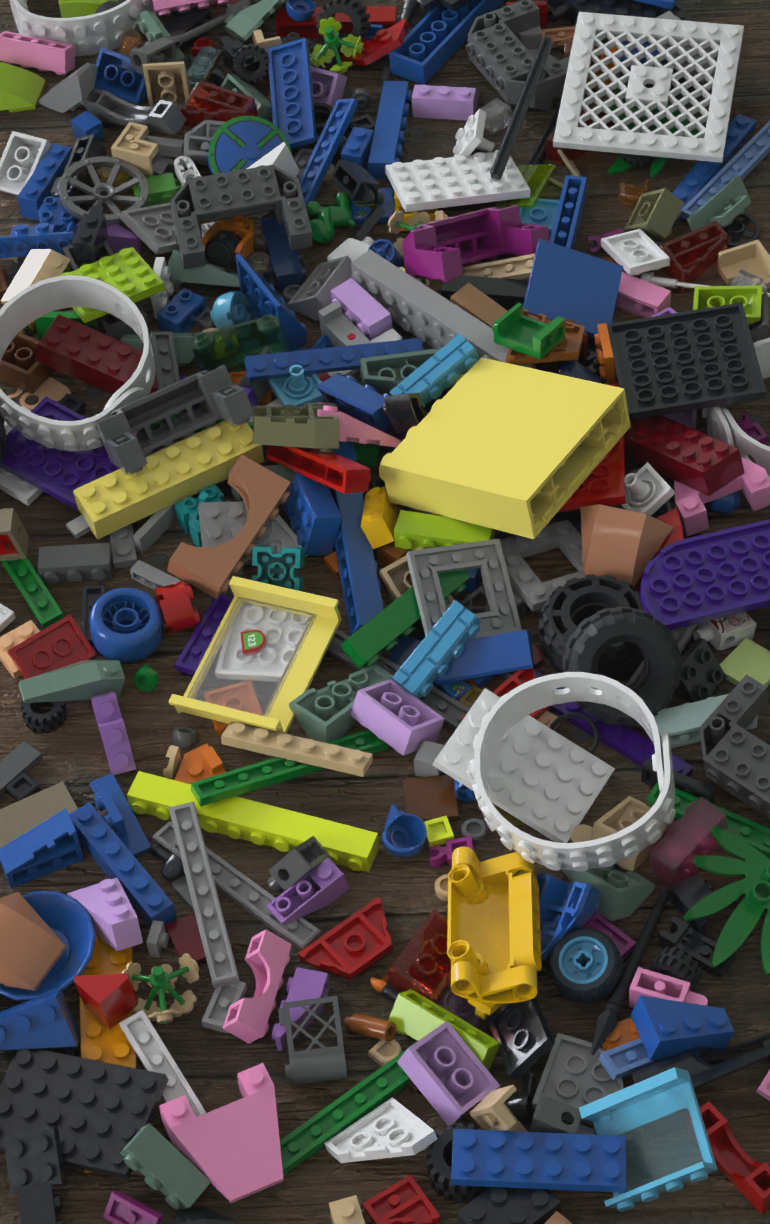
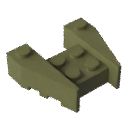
[253,403,339,452]

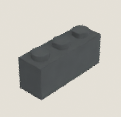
[38,543,113,584]

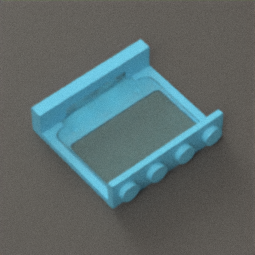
[579,1067,717,1212]

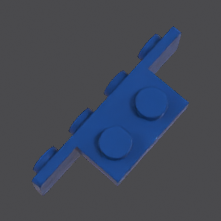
[0,223,75,258]
[90,774,151,857]

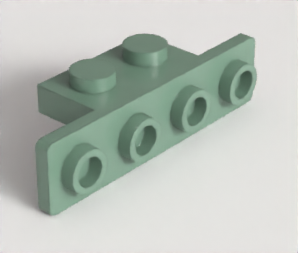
[136,10,184,62]
[687,176,752,237]

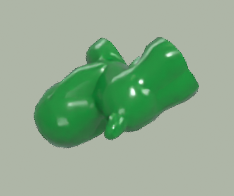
[306,193,356,244]

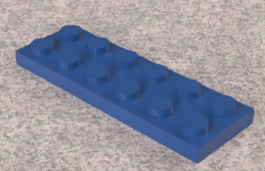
[267,38,317,149]
[451,1129,626,1193]

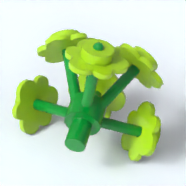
[309,17,364,74]

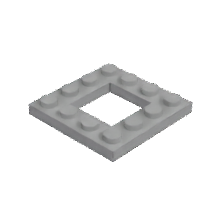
[500,519,584,612]
[406,539,522,639]

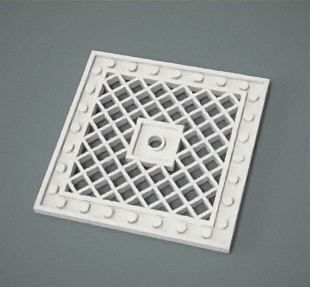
[553,12,744,163]

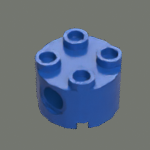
[38,196,81,232]

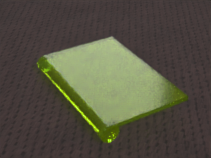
[495,165,555,209]

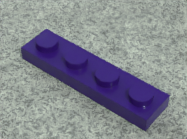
[174,595,233,676]

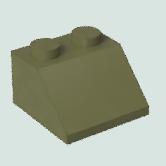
[624,188,684,241]

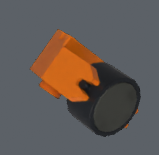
[202,216,254,267]

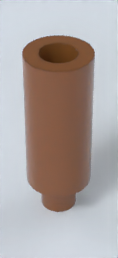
[344,1013,397,1042]

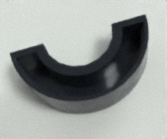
[383,391,449,440]

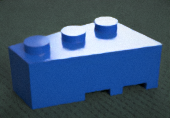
[0,808,84,888]
[0,988,81,1050]
[631,995,734,1061]

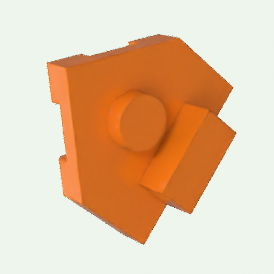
[174,743,226,784]

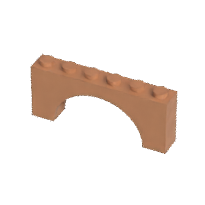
[167,455,291,599]

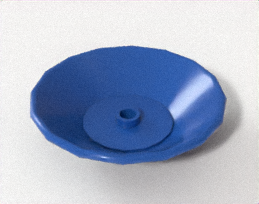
[0,891,96,1000]

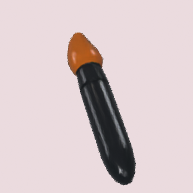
[370,977,400,1002]

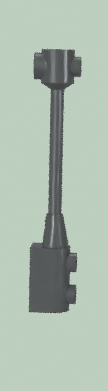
[130,0,252,72]

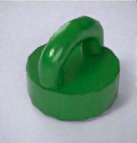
[134,664,159,692]

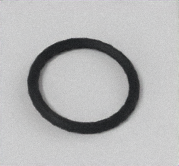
[549,712,600,755]

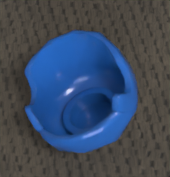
[286,0,316,22]

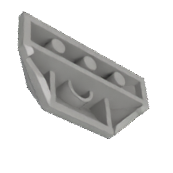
[37,62,98,113]
[184,120,225,166]

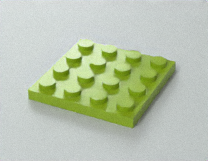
[60,247,166,323]

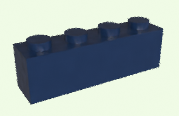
[260,217,307,293]

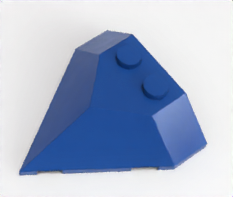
[537,873,601,967]

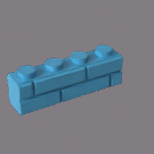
[389,333,480,407]
[392,600,481,699]

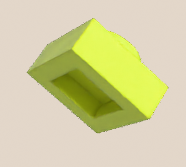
[424,815,454,848]

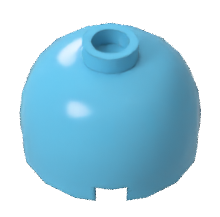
[210,291,251,336]

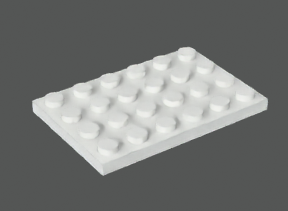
[385,150,530,212]
[433,688,615,843]

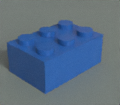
[284,473,342,555]

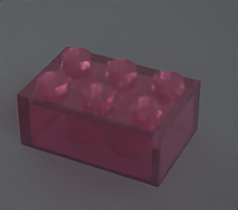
[649,796,729,887]

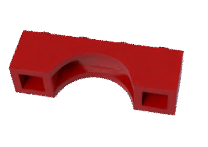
[686,1102,770,1215]

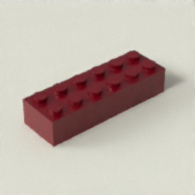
[37,314,179,395]
[624,416,745,496]

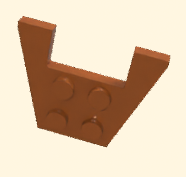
[506,309,585,365]

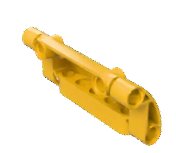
[447,847,542,1004]

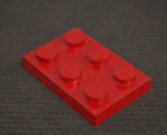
[7,614,97,679]

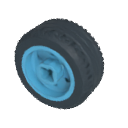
[549,928,623,1003]

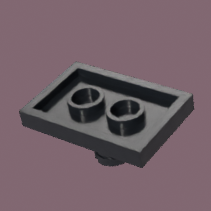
[488,997,555,1080]

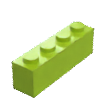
[394,510,495,550]
[388,989,501,1071]

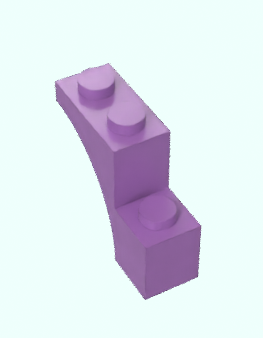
[90,691,136,775]

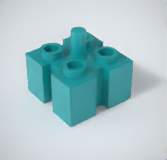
[174,484,230,547]
[252,545,305,592]

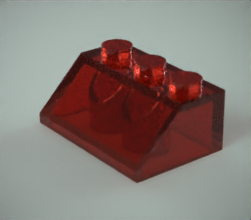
[382,909,451,1002]

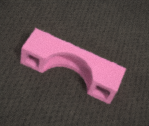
[223,929,292,1044]

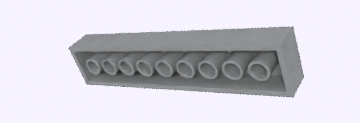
[351,250,532,372]

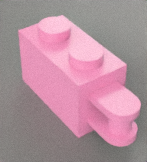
[629,967,708,1008]

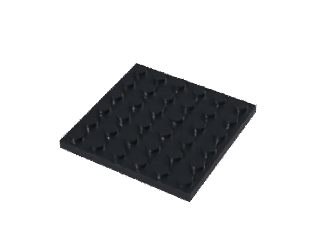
[607,302,767,420]

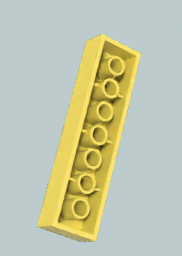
[73,420,265,540]

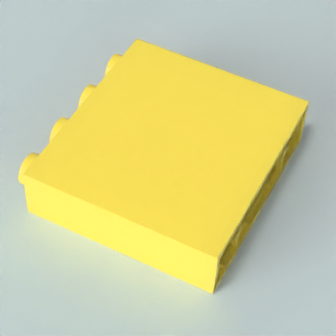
[379,357,631,539]

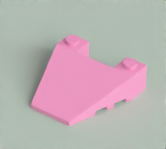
[317,402,402,447]
[674,456,770,536]
[159,1063,284,1203]

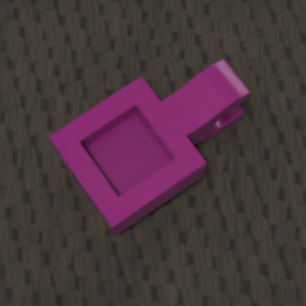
[585,228,625,253]

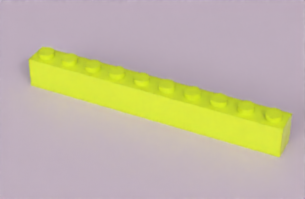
[127,771,379,873]

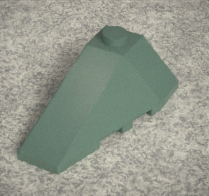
[561,864,655,921]

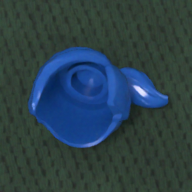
[382,804,427,858]

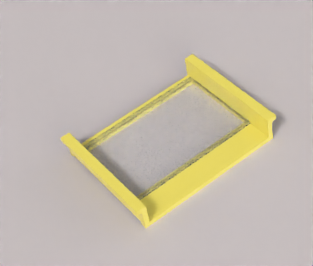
[169,576,342,734]

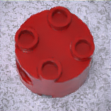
[155,581,201,635]

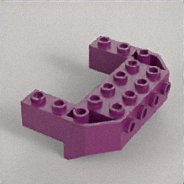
[402,205,550,282]

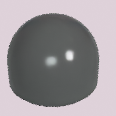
[172,727,198,749]

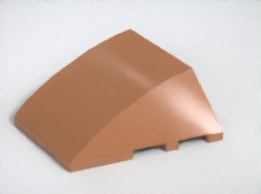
[580,504,674,588]
[0,892,67,991]

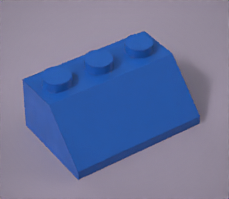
[94,47,148,105]
[317,374,391,433]

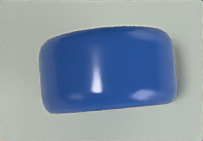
[89,587,163,663]

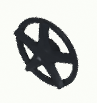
[711,213,760,247]

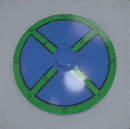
[207,116,292,175]

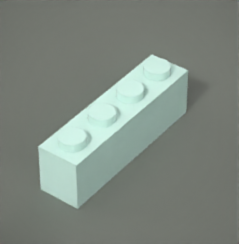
[654,694,758,748]

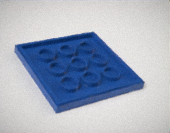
[523,239,623,338]

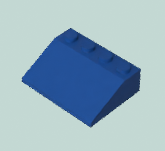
[235,253,307,353]

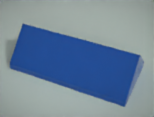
[435,629,533,684]

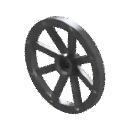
[59,156,149,225]

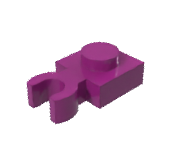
[733,412,768,444]
[429,836,475,867]

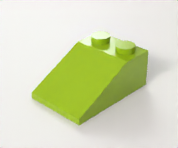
[693,285,762,325]

